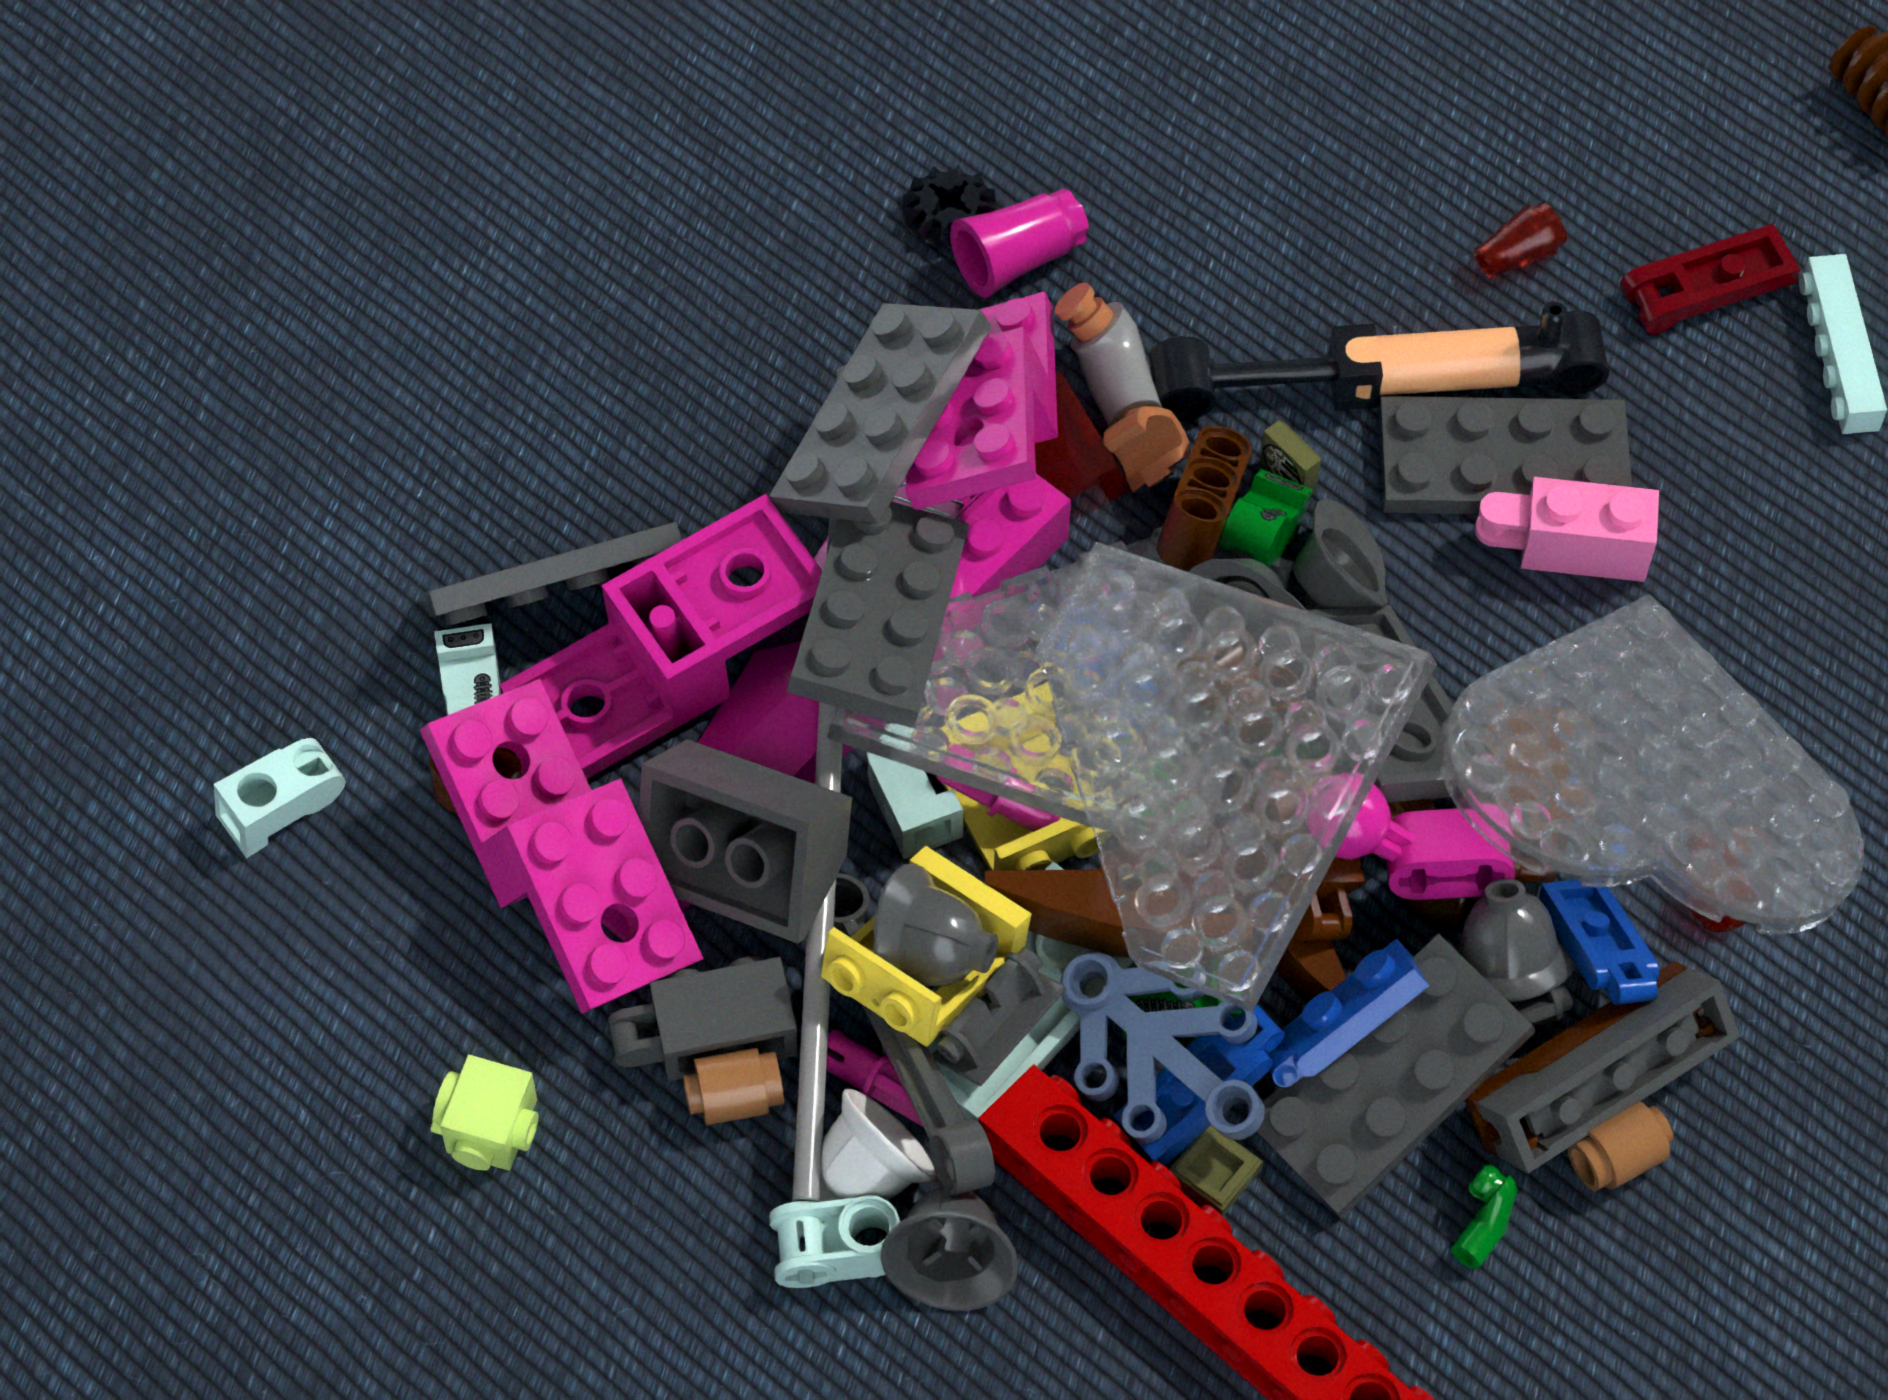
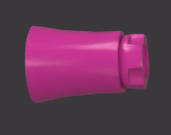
[950,188,1089,298]

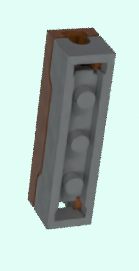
[1465,961,1741,1174]

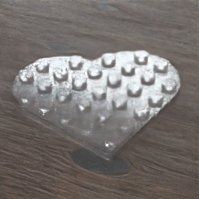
[1439,594,1864,934]

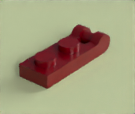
[1620,224,1800,335]

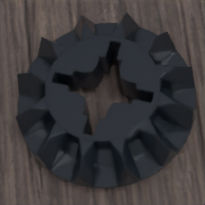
[902,164,997,249]

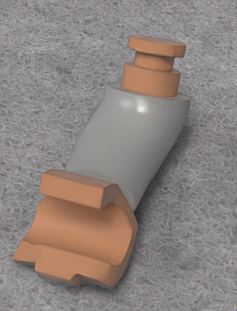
[1054,282,1191,493]

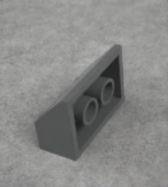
[638,739,852,943]

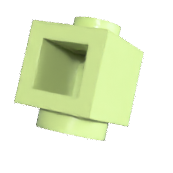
[430,1054,539,1171]

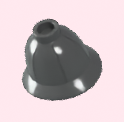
[874,864,998,987]
[1454,879,1575,1003]
[881,1187,1018,1311]

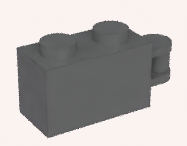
[608,956,798,1081]

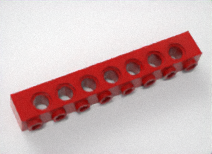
[978,1064,1435,1400]

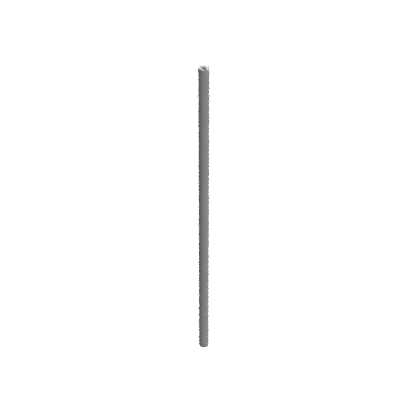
[792,365,846,1202]

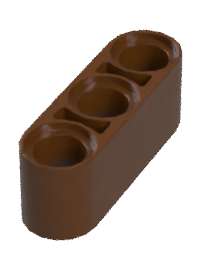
[1156,426,1252,572]

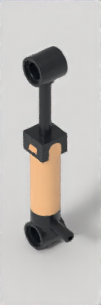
[1149,301,1609,421]

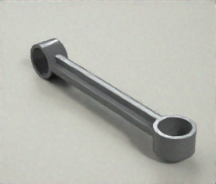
[834,873,995,1196]

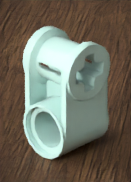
[769,1195,900,1288]

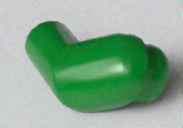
[1451,1164,1518,1270]

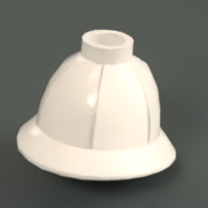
[820,1089,936,1202]

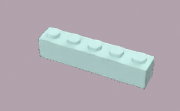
[1799,254,1887,434]

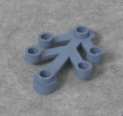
[1060,952,1265,1144]

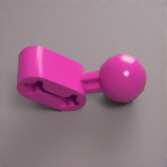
[1305,775,1515,900]

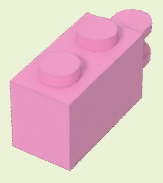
[1475,477,1659,582]

